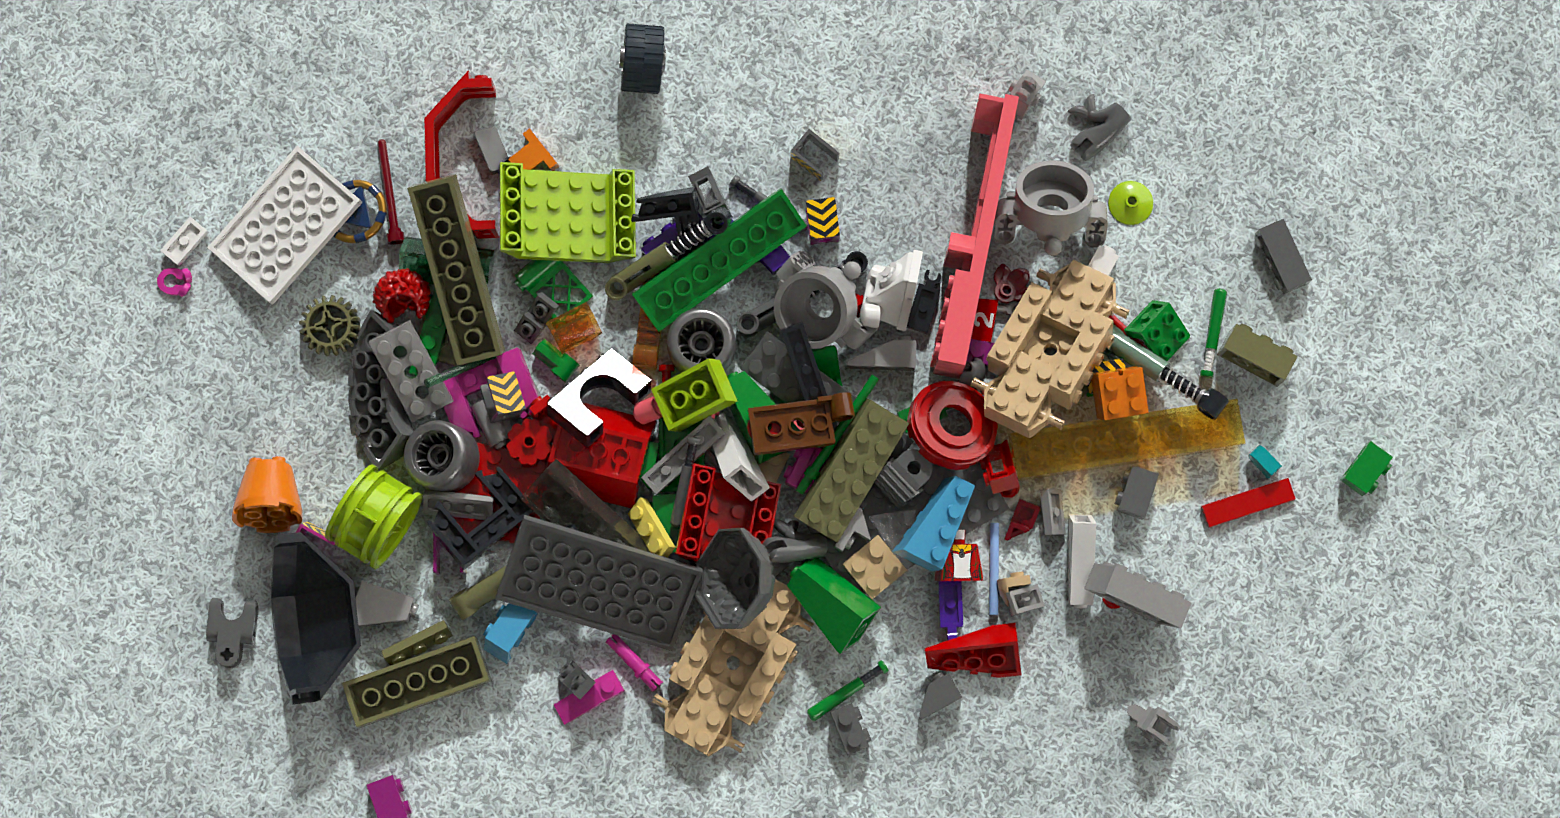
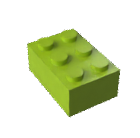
[651,358,738,432]

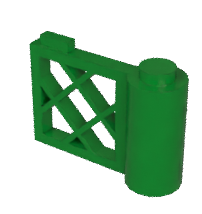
[514,260,593,326]

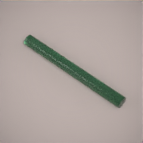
[424,356,497,388]

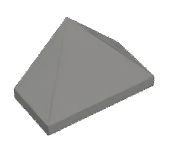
[1006,584,1045,617]

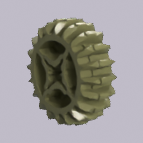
[299,295,361,356]

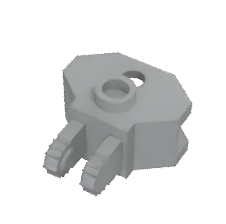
[1008,70,1046,120]
[1127,704,1181,747]

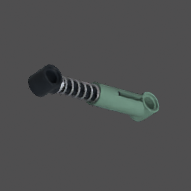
[1104,325,1229,420]

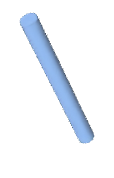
[989,523,999,615]

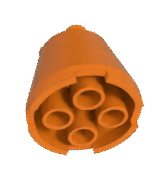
[232,456,303,533]

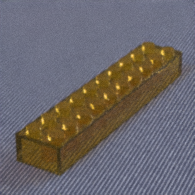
[1009,399,1246,481]

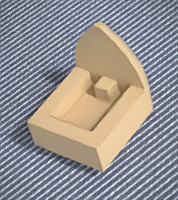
[997,572,1031,606]

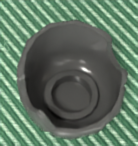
[957,357,986,390]

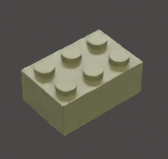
[1217,324,1298,387]

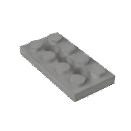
[369,320,453,422]

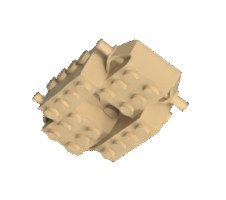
[971,260,1130,438]
[652,579,814,756]

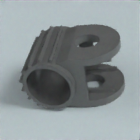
[874,449,933,509]

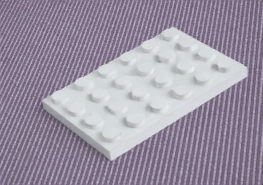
[207,146,362,305]

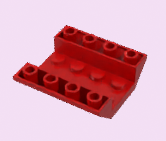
[545,402,657,509]
[675,463,781,563]

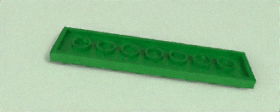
[632,188,807,332]

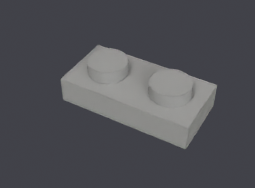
[1040,489,1066,536]

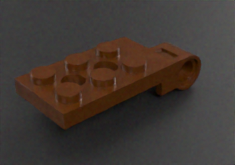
[747,392,855,455]

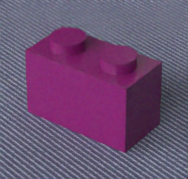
[366,775,413,818]

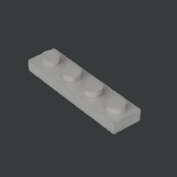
[641,416,726,495]

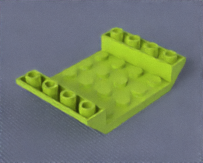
[499,162,636,263]

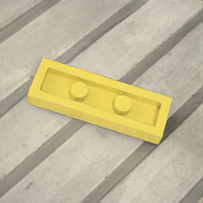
[628,498,676,558]

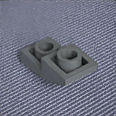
[514,292,559,344]
[557,661,596,699]

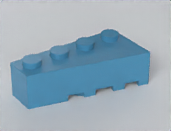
[892,476,975,571]
[483,603,538,664]

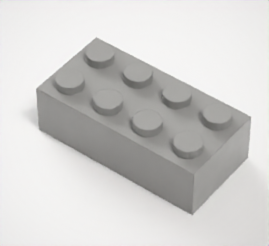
[1084,562,1191,628]

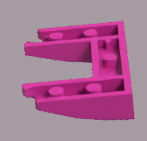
[442,347,539,438]

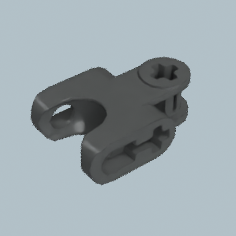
[206,598,259,668]

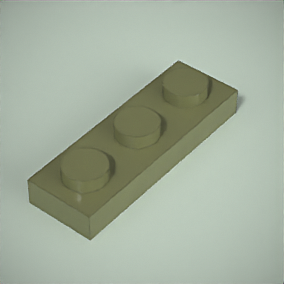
[381,620,453,666]

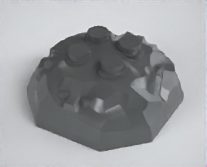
[695,528,775,629]

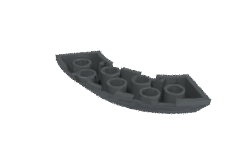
[348,310,415,471]

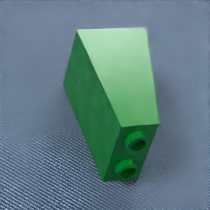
[727,371,800,465]
[787,558,881,654]

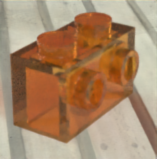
[546,302,603,354]

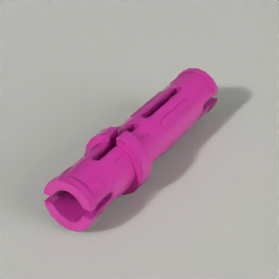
[605,634,663,692]

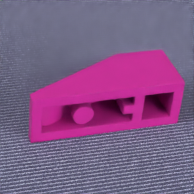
[554,670,625,725]

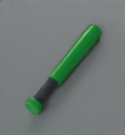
[807,660,889,721]

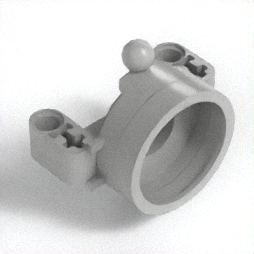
[994,161,1108,256]
[774,251,879,349]

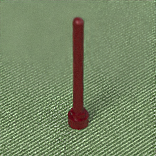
[377,139,405,245]

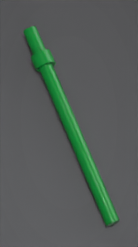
[796,375,879,495]

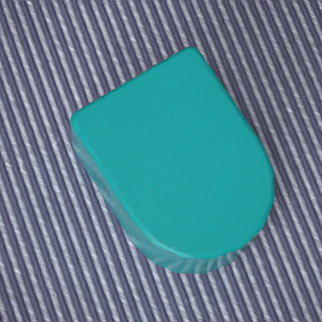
[1248,445,1282,479]

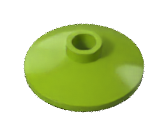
[1108,181,1153,225]

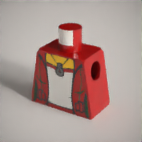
[935,530,983,581]

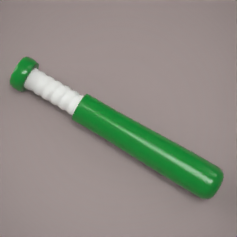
[1200,288,1227,378]

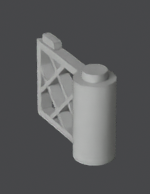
[471,379,542,450]

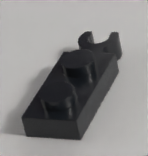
[906,269,941,334]

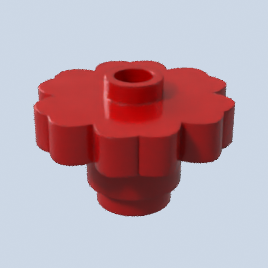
[506,419,553,466]

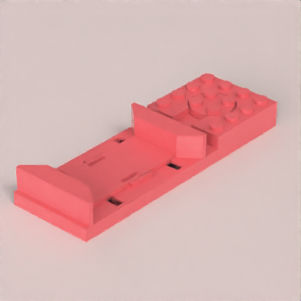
[930,93,1019,379]

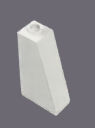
[713,412,769,501]
[1068,514,1096,608]

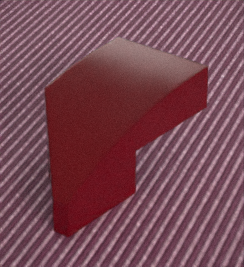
[1004,498,1041,541]

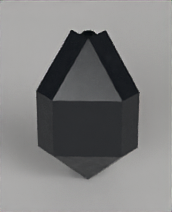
[271,532,361,705]

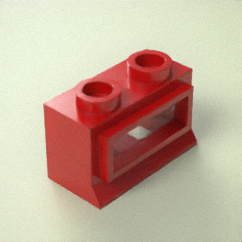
[980,440,1020,494]

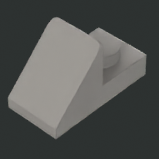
[834,507,871,553]

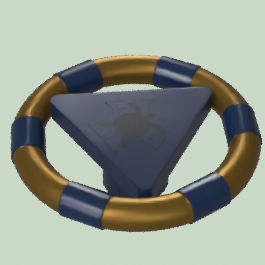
[333,180,387,243]

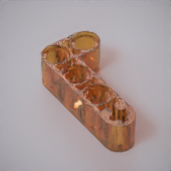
[632,281,662,370]

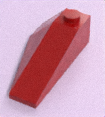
[925,623,1022,678]

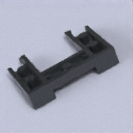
[631,187,704,276]
[427,467,536,571]

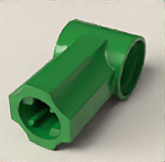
[532,339,580,383]

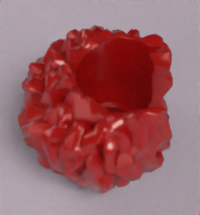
[373,268,431,323]

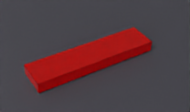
[1201,478,1296,528]

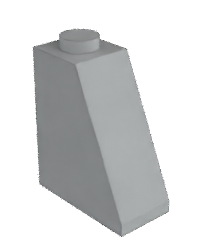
[356,581,419,627]

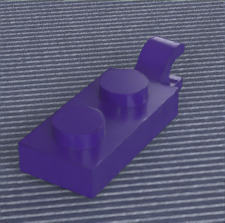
[938,581,964,640]

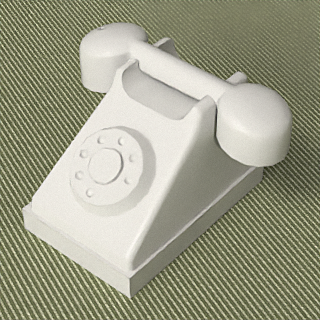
[860,250,923,331]

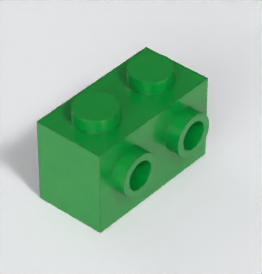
[1340,441,1393,496]

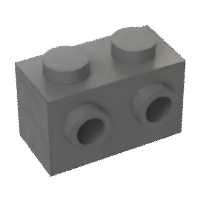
[1114,465,1159,520]
[830,703,872,756]

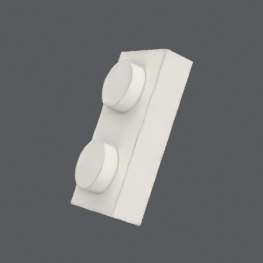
[160,217,209,266]

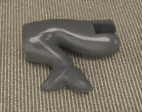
[1068,94,1131,161]
[762,519,828,563]

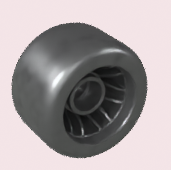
[667,308,736,373]
[404,420,480,492]

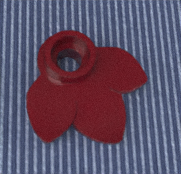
[993,263,1030,303]

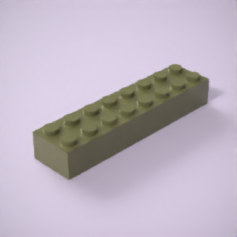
[407,174,505,366]

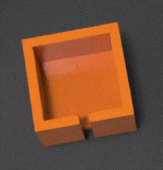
[1091,366,1149,420]

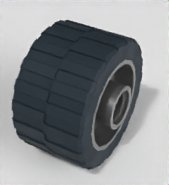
[619,23,666,94]

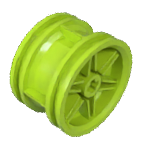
[325,464,423,570]

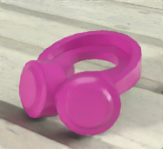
[157,268,192,297]

